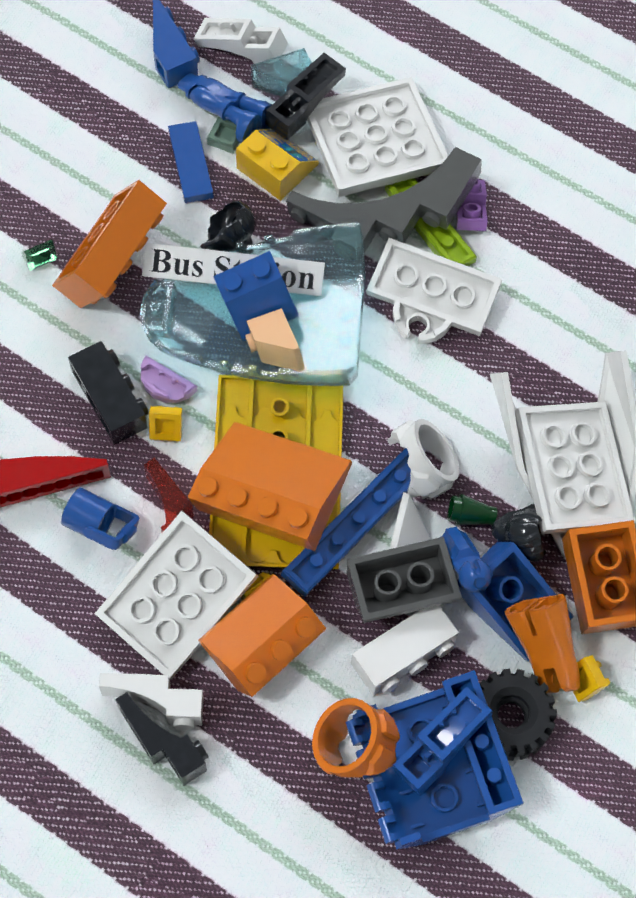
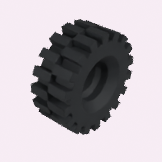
[480,668,557,761]

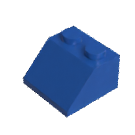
[213,251,299,342]

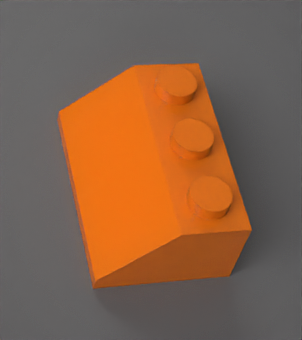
[198,574,326,697]

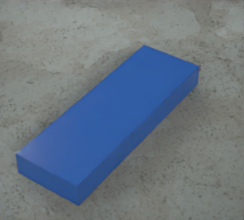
[168,121,214,203]

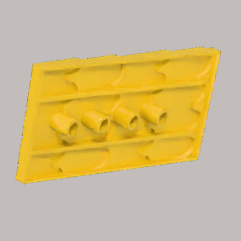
[209,375,344,569]

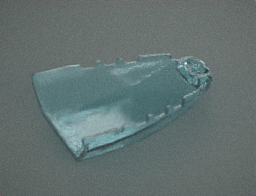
[140,222,366,386]

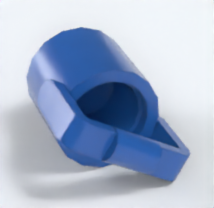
[61,488,139,550]

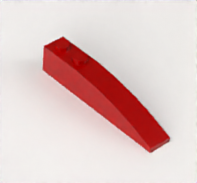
[0,456,111,508]

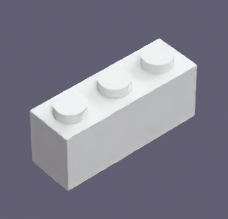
[351,605,459,696]

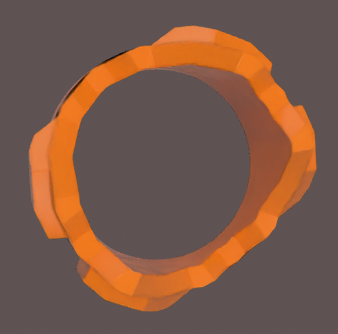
[312,698,400,778]

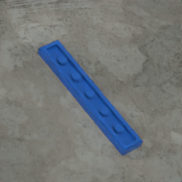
[280,448,411,597]

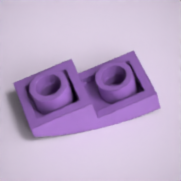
[456,179,488,231]

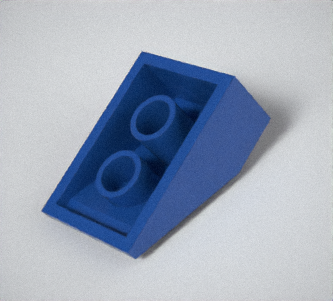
[457,542,574,662]

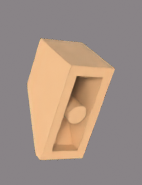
[245,308,306,372]

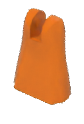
[505,594,580,693]

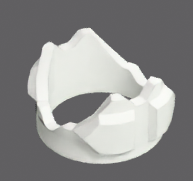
[387,419,459,499]

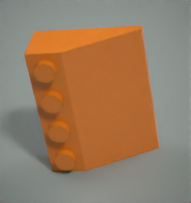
[187,422,352,551]

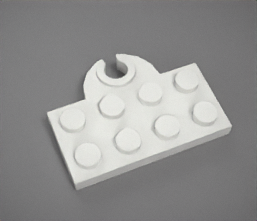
[366,238,502,344]

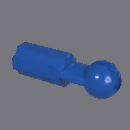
[439,526,492,592]

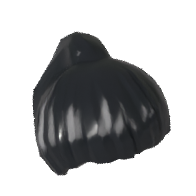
[200,201,255,254]
[491,503,546,562]

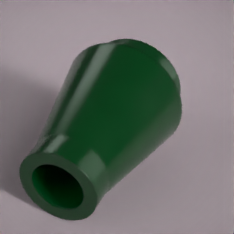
[447,494,497,526]

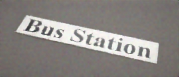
[142,243,325,296]

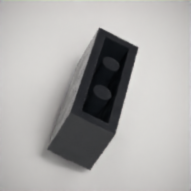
[68,341,149,445]

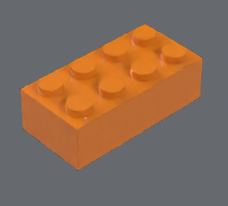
[52,180,167,308]

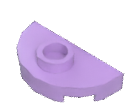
[141,355,198,403]

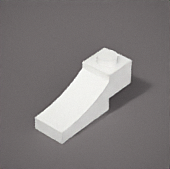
[194,18,288,65]
[99,673,204,730]

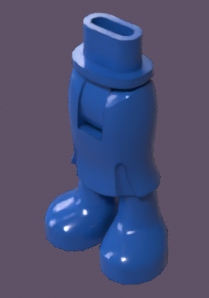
[178,73,272,143]

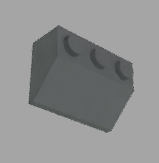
[346,537,462,623]

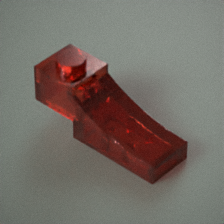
[144,457,194,533]

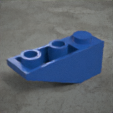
[153,0,200,89]

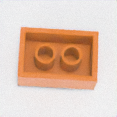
[562,520,636,635]

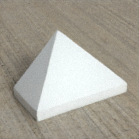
[390,492,430,549]

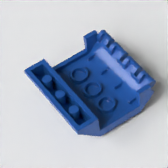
[346,670,524,849]

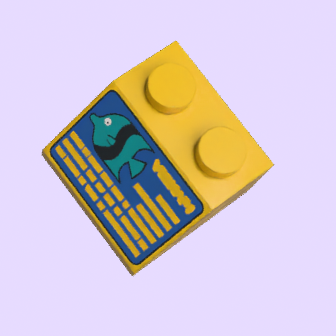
[236,129,319,201]

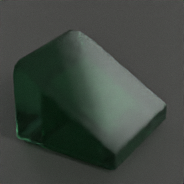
[21,239,57,270]

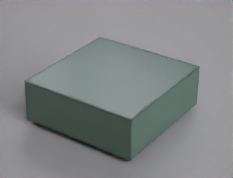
[207,117,239,154]

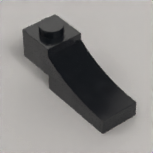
[265,52,346,140]
[115,692,209,786]

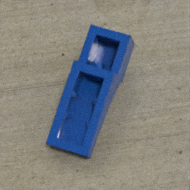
[393,687,492,796]

